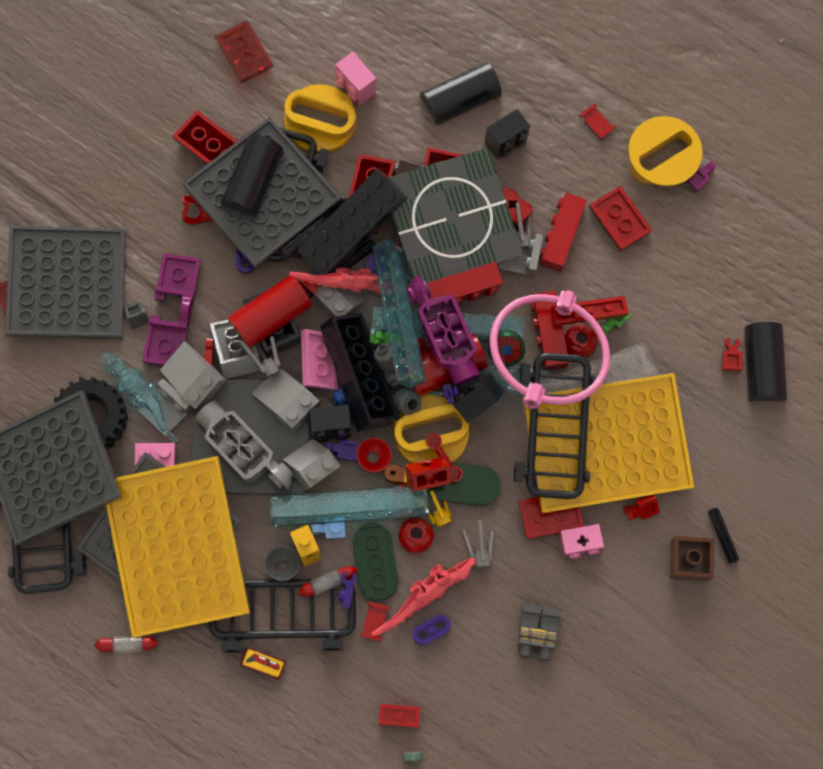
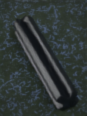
[708,508,739,564]

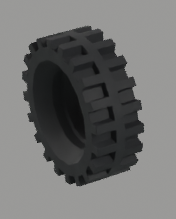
[53,377,128,448]

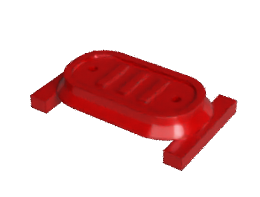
[579,103,616,140]
[360,601,390,642]

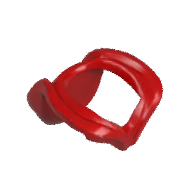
[182,196,213,225]

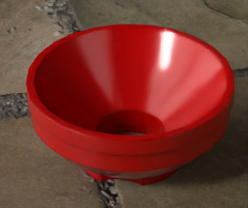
[564,324,598,358]
[356,437,392,473]
[398,518,434,554]

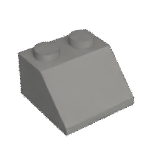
[314,285,367,317]
[282,439,340,492]

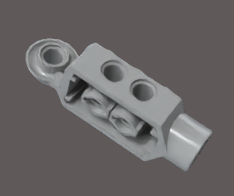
[195,400,294,490]

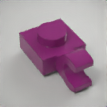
[686,161,716,192]

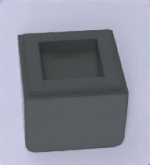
[123,301,149,329]

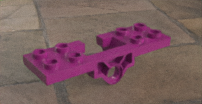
[142,253,201,366]

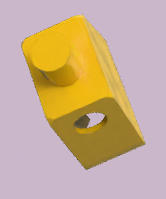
[289,525,322,567]

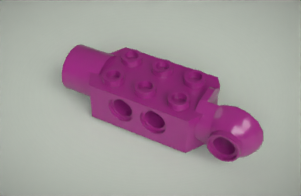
[406,276,480,386]

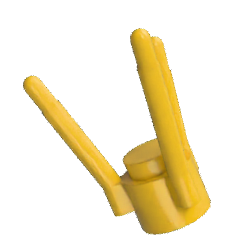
[410,491,452,527]

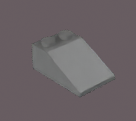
[210,320,260,379]
[160,341,227,409]
[252,367,320,433]

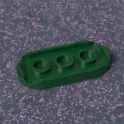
[425,463,501,505]
[353,523,398,601]

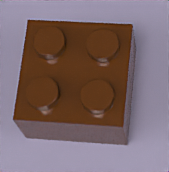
[670,536,714,581]

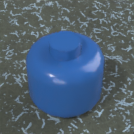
[333,387,347,406]

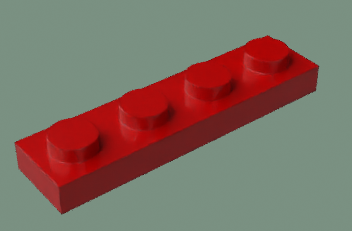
[551,296,629,326]

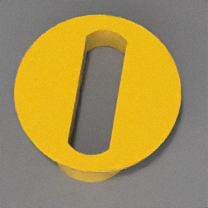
[284,84,357,154]
[629,116,703,186]
[393,395,470,463]

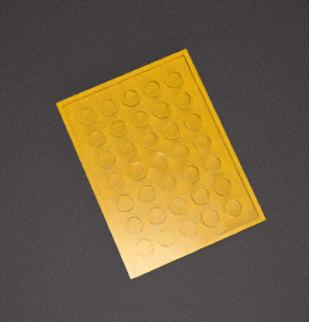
[522,373,694,513]
[106,456,250,638]

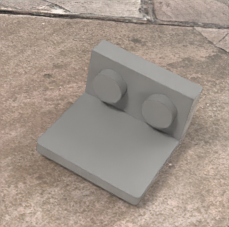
[498,234,543,277]
[138,379,193,436]

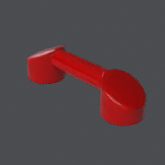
[425,433,463,482]

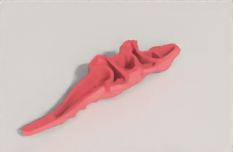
[289,267,401,296]
[371,557,476,637]

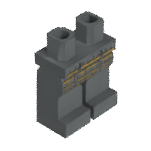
[517,603,561,661]

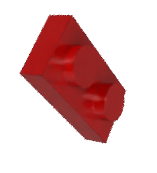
[378,704,420,728]

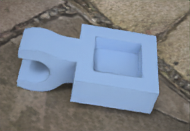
[311,518,345,540]

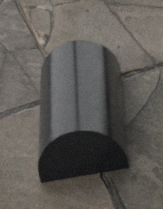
[420,62,502,125]
[220,134,284,218]
[744,322,787,401]

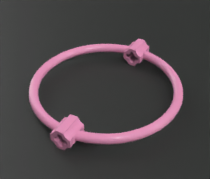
[490,290,610,409]

